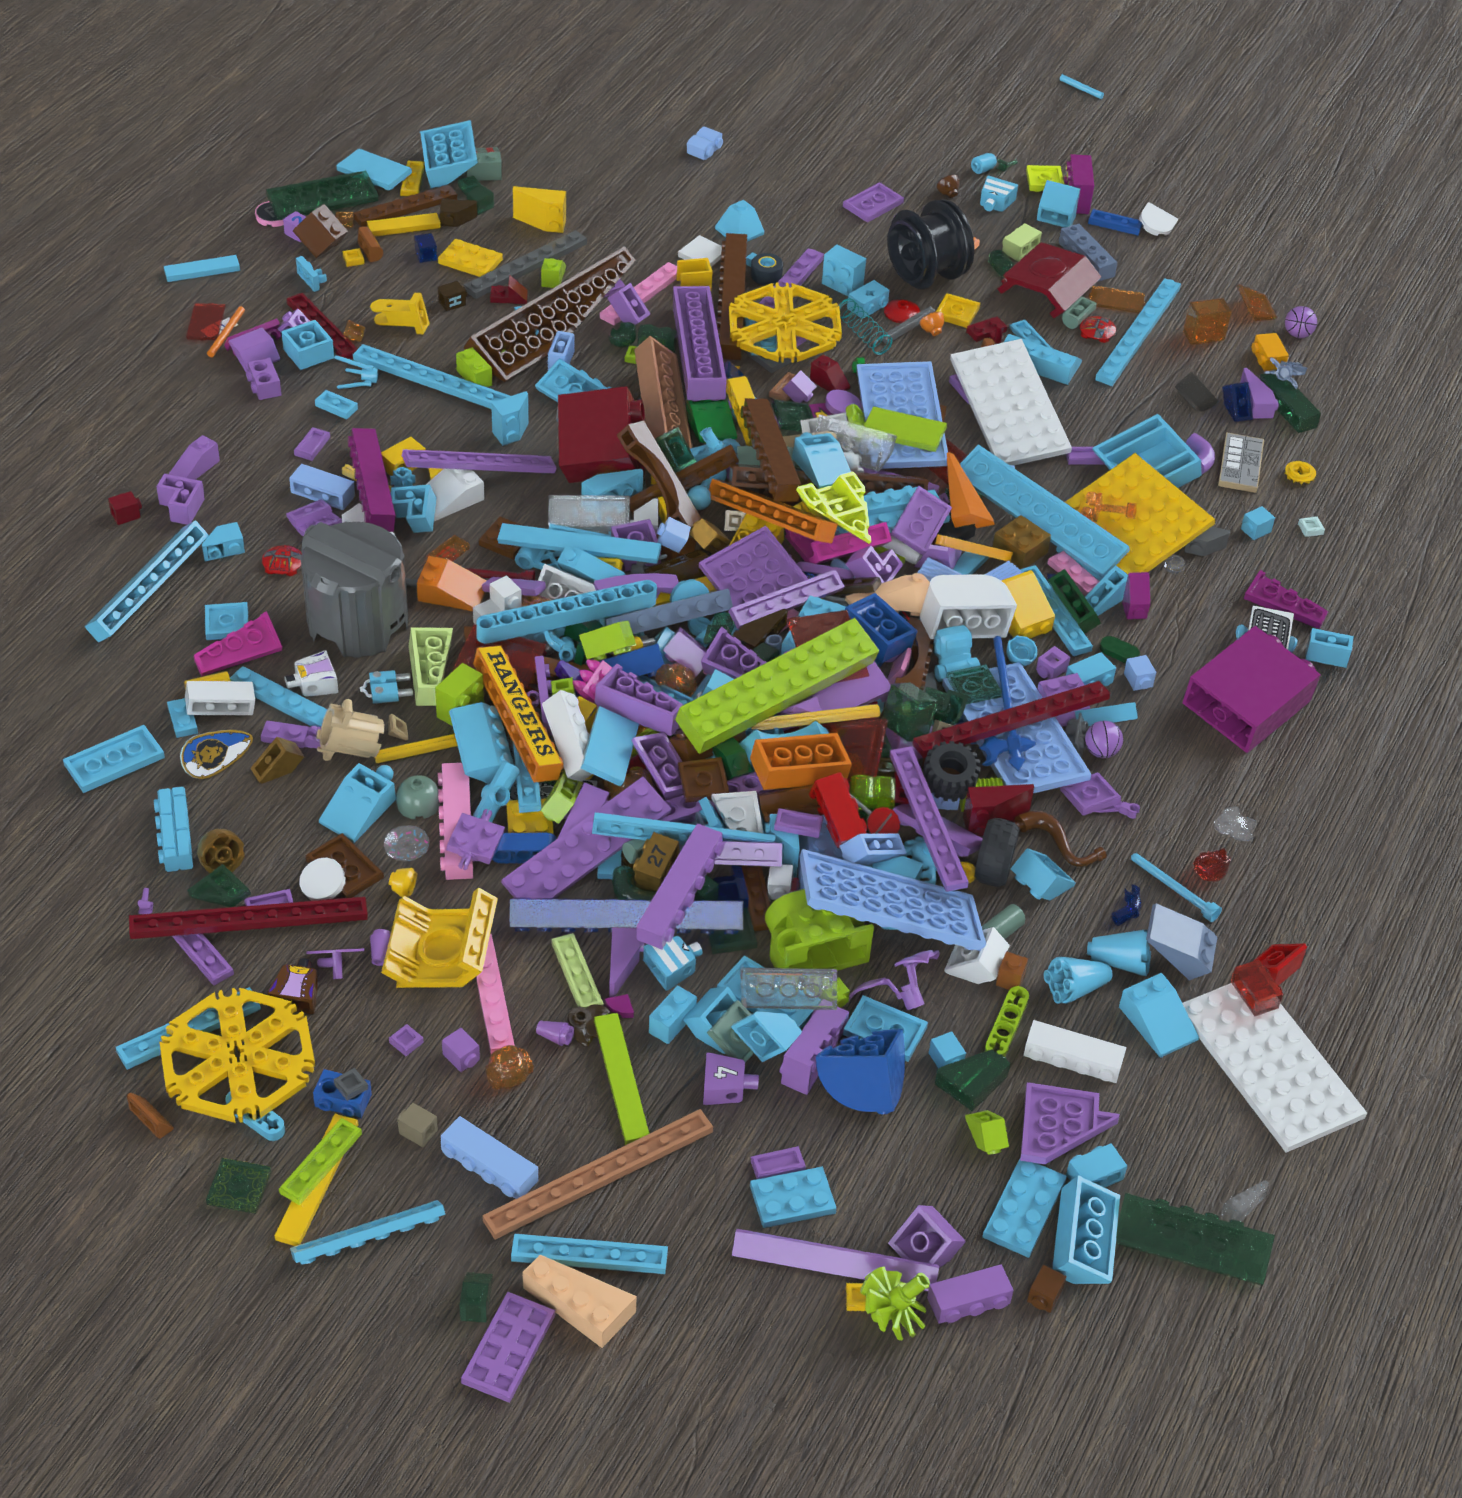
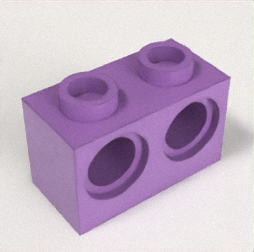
[246,358,281,400]

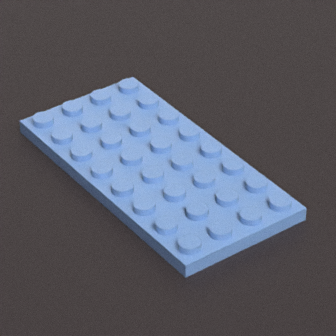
[857,361,948,469]
[942,662,1091,793]
[799,849,986,951]

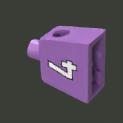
[703,1053,759,1105]

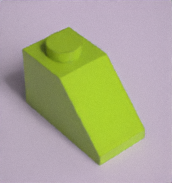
[541,258,566,288]
[965,1110,1009,1154]

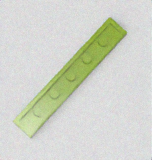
[594,1013,649,1145]

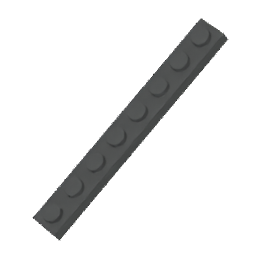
[464,230,587,299]

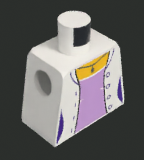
[285,651,338,697]

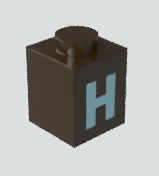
[438,281,467,312]

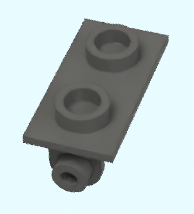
[1066,713,1089,758]

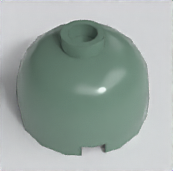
[396,775,440,819]

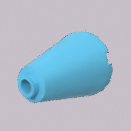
[1087,929,1151,976]

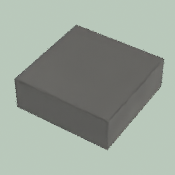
[333,1068,368,1101]

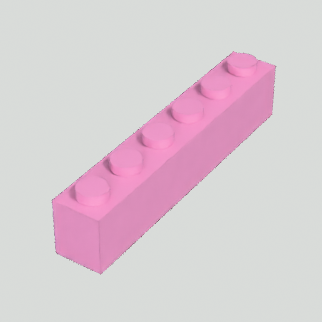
[438,763,473,880]

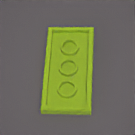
[861,407,947,452]

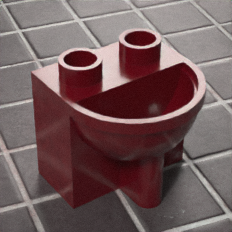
[558,386,646,483]

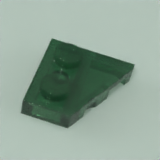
[187,864,251,907]

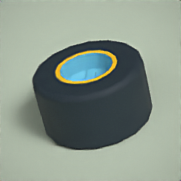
[751,253,783,285]

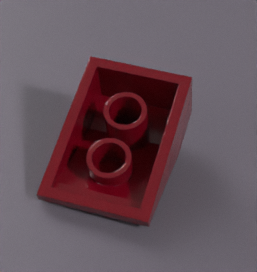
[963,784,1034,836]

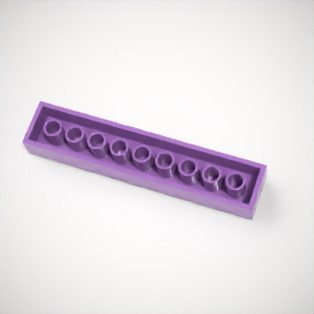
[673,286,726,401]

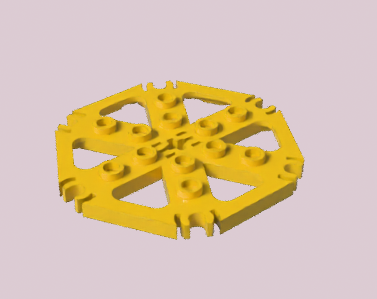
[729,283,842,363]
[159,988,315,1123]

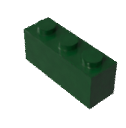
[1048,569,1101,634]

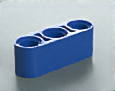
[492,833,557,863]

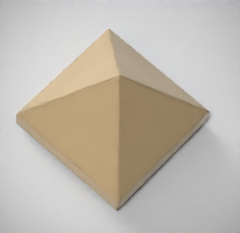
[724,510,745,531]
[388,714,408,741]

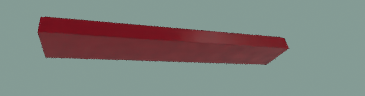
[286,293,358,359]

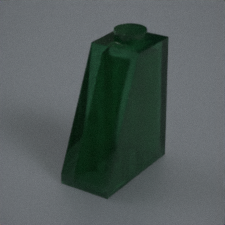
[935,1049,1011,1112]

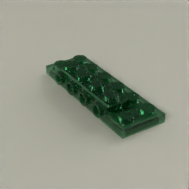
[266,170,379,221]
[1116,1193,1275,1286]

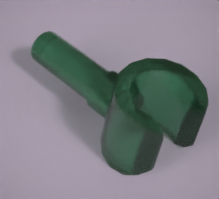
[996,159,1018,172]

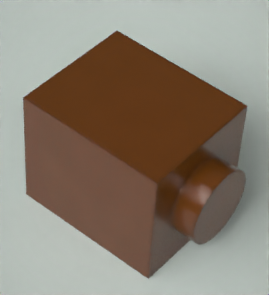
[1027,1265,1067,1313]

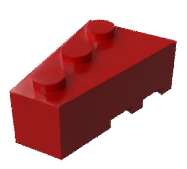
[808,772,867,848]

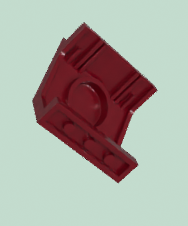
[997,242,1101,318]

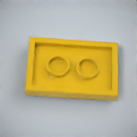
[438,239,503,277]

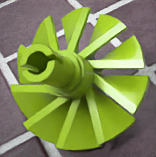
[860,1267,930,1341]

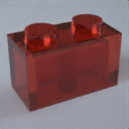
[1230,959,1283,1017]

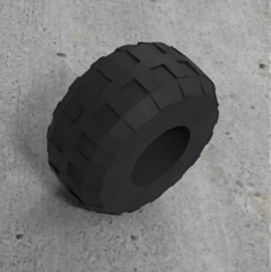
[974,818,1019,887]

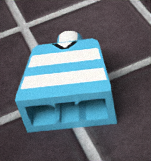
[980,176,1018,211]
[643,936,703,991]

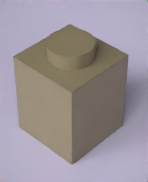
[397,1103,438,1147]

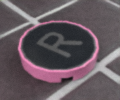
[255,201,291,227]

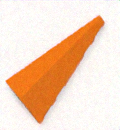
[947,452,995,528]

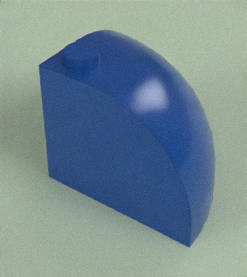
[815,1029,905,1114]

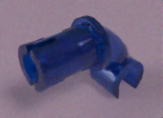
[1111,884,1141,926]

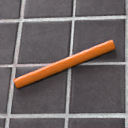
[207,306,245,357]

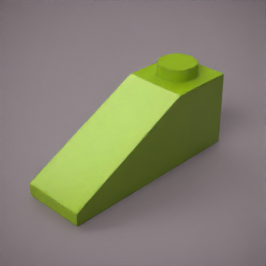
[540,769,583,824]

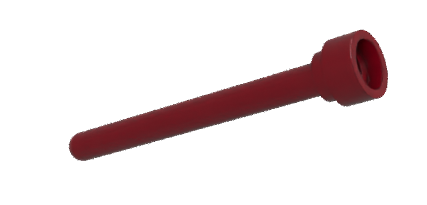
[465,568,535,581]

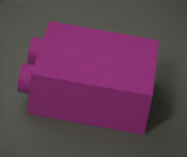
[1182,626,1321,753]

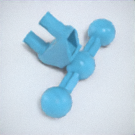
[669,427,740,510]

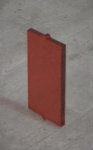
[186,303,226,341]

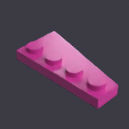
[194,611,282,677]

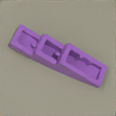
[593,573,679,598]

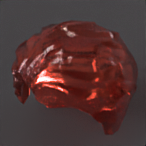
[1193,848,1231,881]

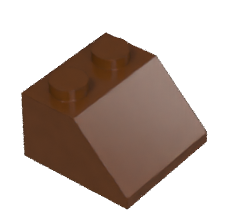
[293,204,348,258]

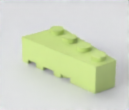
[409,628,453,706]

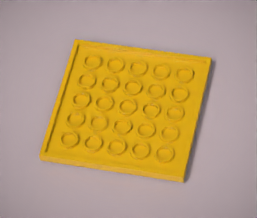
[1065,453,1215,574]

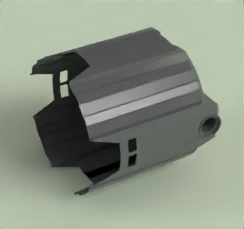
[301,522,408,658]

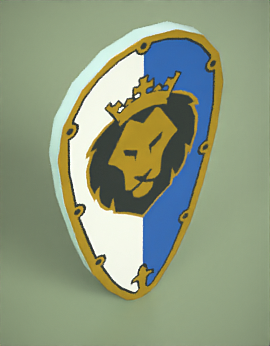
[180,730,253,779]

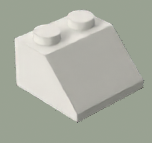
[944,927,1010,984]

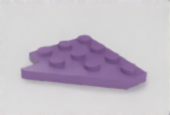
[1020,1082,1119,1164]

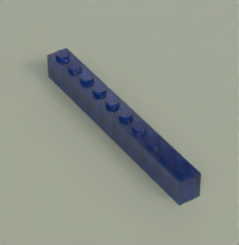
[509,898,743,934]

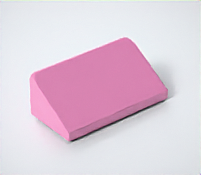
[887,648,912,686]

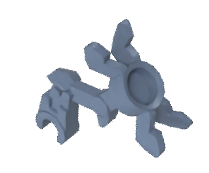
[1264,357,1307,389]

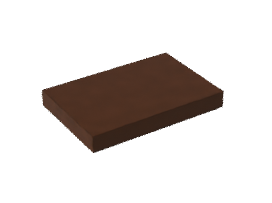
[305,833,384,898]

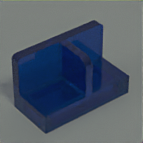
[713,865,749,915]

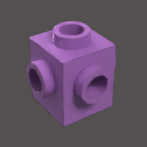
[277,309,310,333]

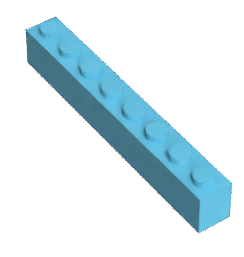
[84,520,209,642]

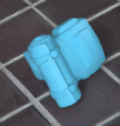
[934,625,981,682]

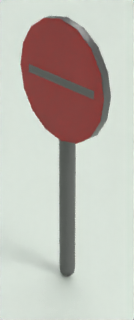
[850,794,900,834]

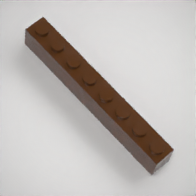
[740,398,801,502]

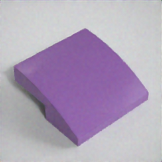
[286,499,342,536]

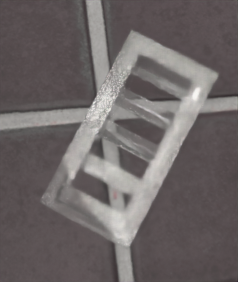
[1221,1180,1269,1227]

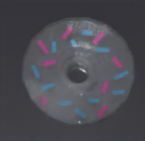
[384,825,429,861]

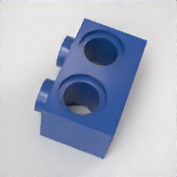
[313,1069,372,1118]

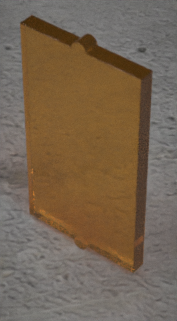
[1089,285,1145,314]

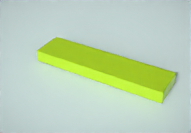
[279,1118,362,1205]

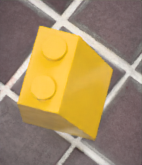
[1001,570,1055,639]

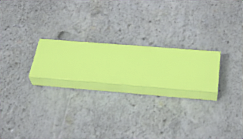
[552,933,604,1008]

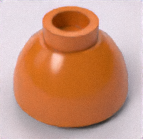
[919,312,944,336]

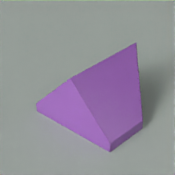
[914,545,962,569]

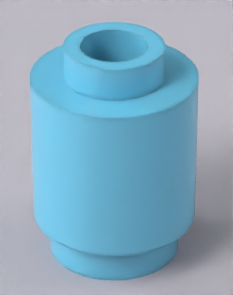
[971,153,997,174]

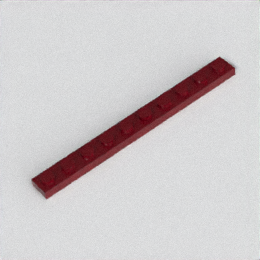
[913,681,1110,758]
[129,897,368,939]

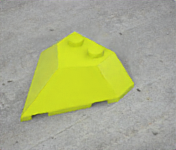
[796,471,871,544]

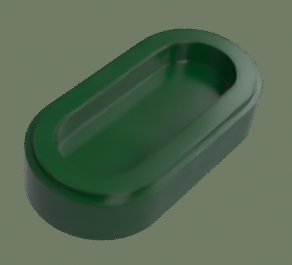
[1100,636,1140,663]

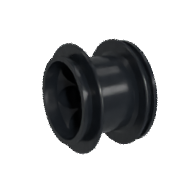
[887,199,975,290]

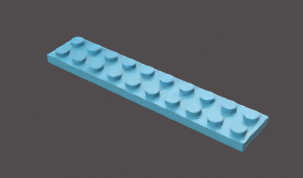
[960,444,1130,578]

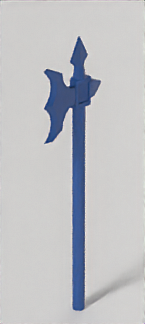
[979,636,1036,772]

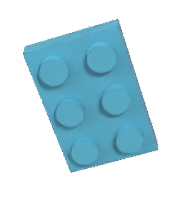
[843,995,928,1062]
[750,1166,837,1228]

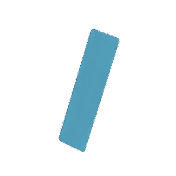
[1075,702,1138,726]

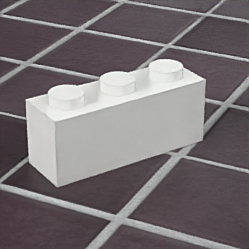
[185,681,255,715]

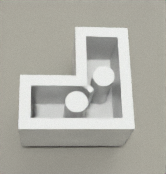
[473,576,522,624]

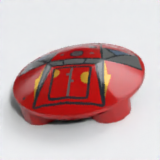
[1080,316,1116,343]
[262,545,302,576]

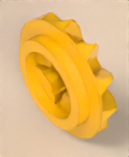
[1285,461,1316,485]

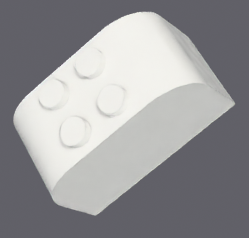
[920,575,1017,639]

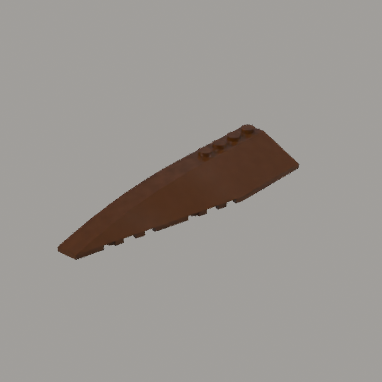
[464,246,636,382]

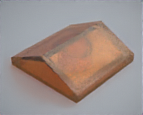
[1237,284,1277,321]

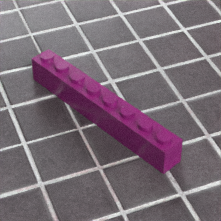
[348,428,395,532]

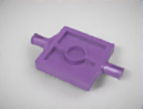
[446,809,505,870]

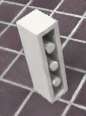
[542,690,592,782]
[1023,1020,1126,1083]

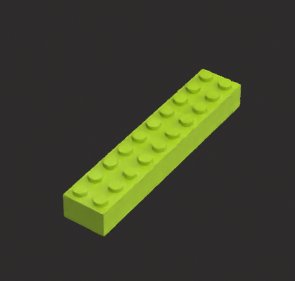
[675,618,879,754]

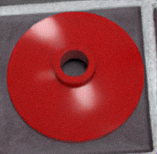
[884,299,920,323]

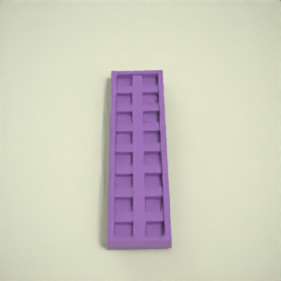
[501,777,672,916]

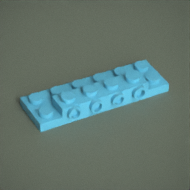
[535,359,611,402]
[835,485,951,535]

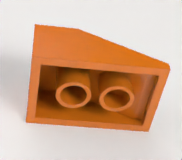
[417,556,487,611]

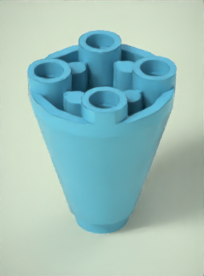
[1044,957,1112,1004]

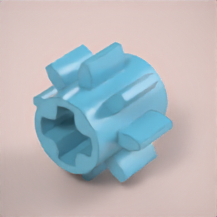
[390,467,415,487]

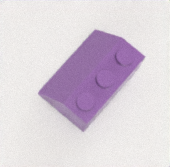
[631,732,684,801]

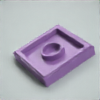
[1060,772,1121,815]

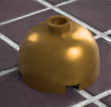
[197,829,245,876]

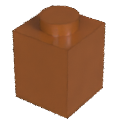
[996,951,1028,990]

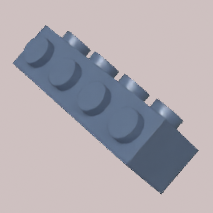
[1059,224,1117,282]

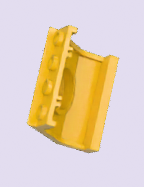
[381,888,498,988]

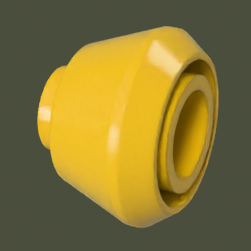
[389,868,417,897]

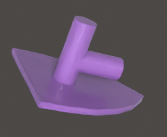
[306,948,364,979]

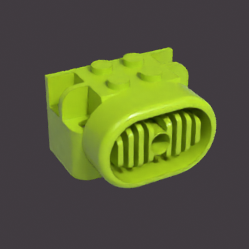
[765,889,874,983]

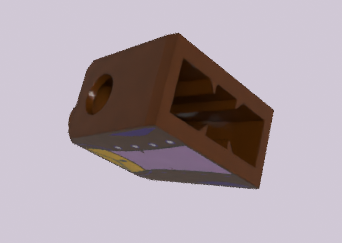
[268,958,318,1014]

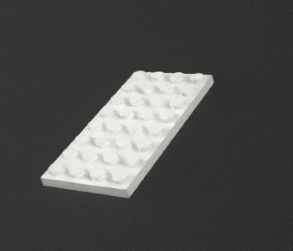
[950,339,1072,465]
[1182,973,1367,1153]

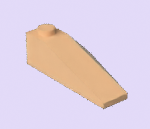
[845,573,930,616]

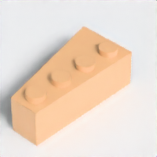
[523,1255,637,1348]

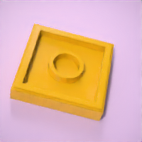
[936,293,980,328]

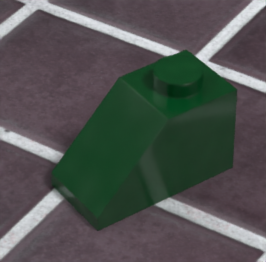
[712,737,752,781]

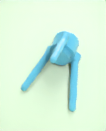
[334,355,378,389]

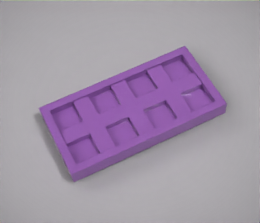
[461,1292,555,1403]

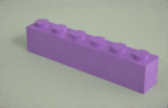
[636,823,725,950]

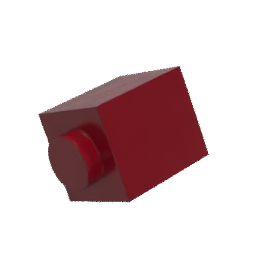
[108,491,142,525]

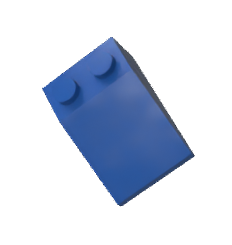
[845,593,917,663]

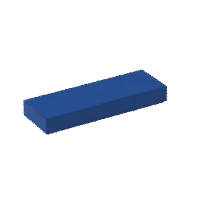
[1088,209,1143,235]

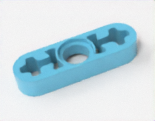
[225,1091,285,1141]

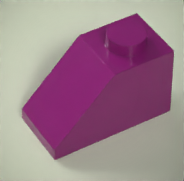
[1122,572,1150,619]

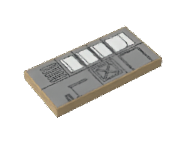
[1218,432,1264,493]

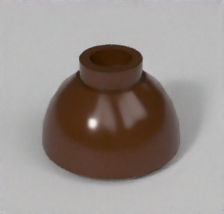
[936,175,960,198]

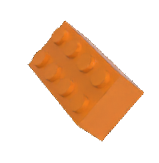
[750,733,852,790]

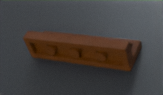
[758,785,820,823]

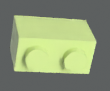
[1002,224,1042,262]

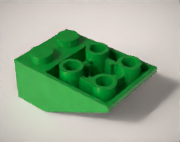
[686,397,737,443]

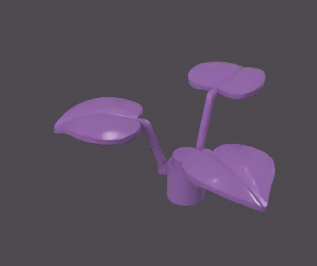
[849,950,940,1010]

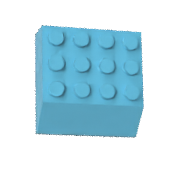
[1092,414,1202,488]

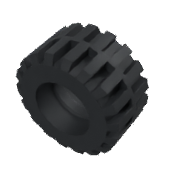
[922,741,981,802]

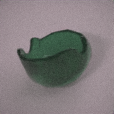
[608,322,637,348]

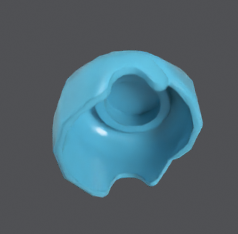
[1006,635,1037,666]

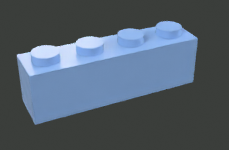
[441,1116,538,1199]

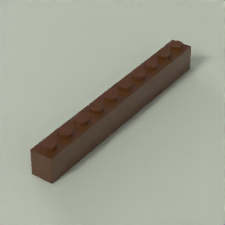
[717,233,747,360]
[728,463,929,495]

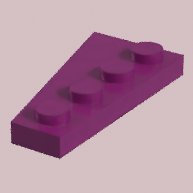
[1244,570,1328,629]

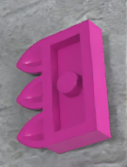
[573,659,613,704]

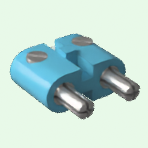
[360,670,413,704]

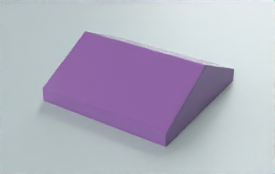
[228,328,280,372]

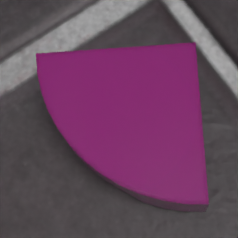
[605,994,634,1018]

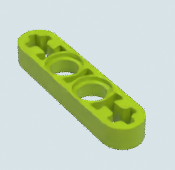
[984,986,1029,1063]

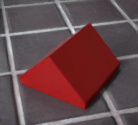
[1244,943,1307,992]

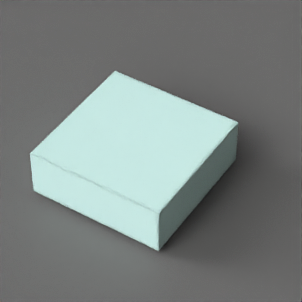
[1298,517,1325,537]

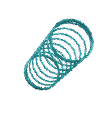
[839,298,892,355]

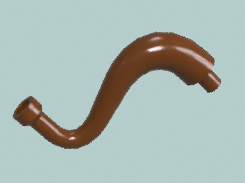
[1015,811,1107,867]

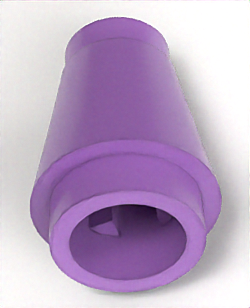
[370,929,391,966]
[536,1020,574,1046]

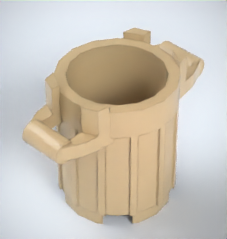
[316,699,384,761]

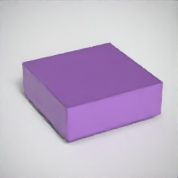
[389,1024,424,1056]

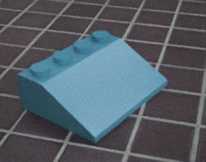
[420,120,478,188]

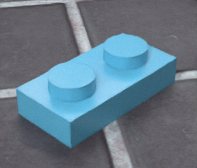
[315,390,358,419]
[167,698,198,738]

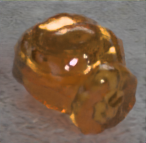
[655,663,697,697]
[485,1045,534,1090]

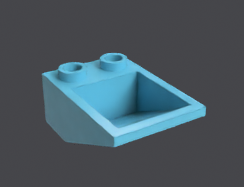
[792,432,851,489]
[319,763,396,843]

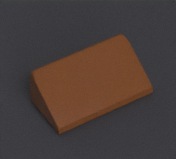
[127,1093,174,1139]

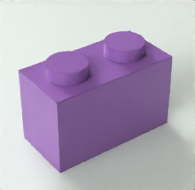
[607,283,650,329]

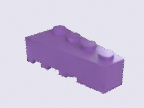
[701,627,767,679]
[594,664,683,736]
[779,1001,849,1095]

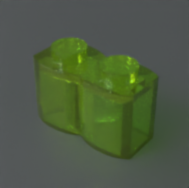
[850,775,896,810]

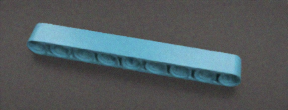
[476,580,657,644]

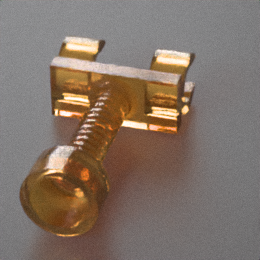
[1081,492,1137,522]

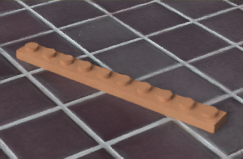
[483,1109,713,1240]

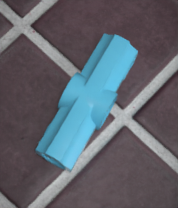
[473,761,520,822]

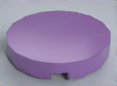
[825,390,862,419]

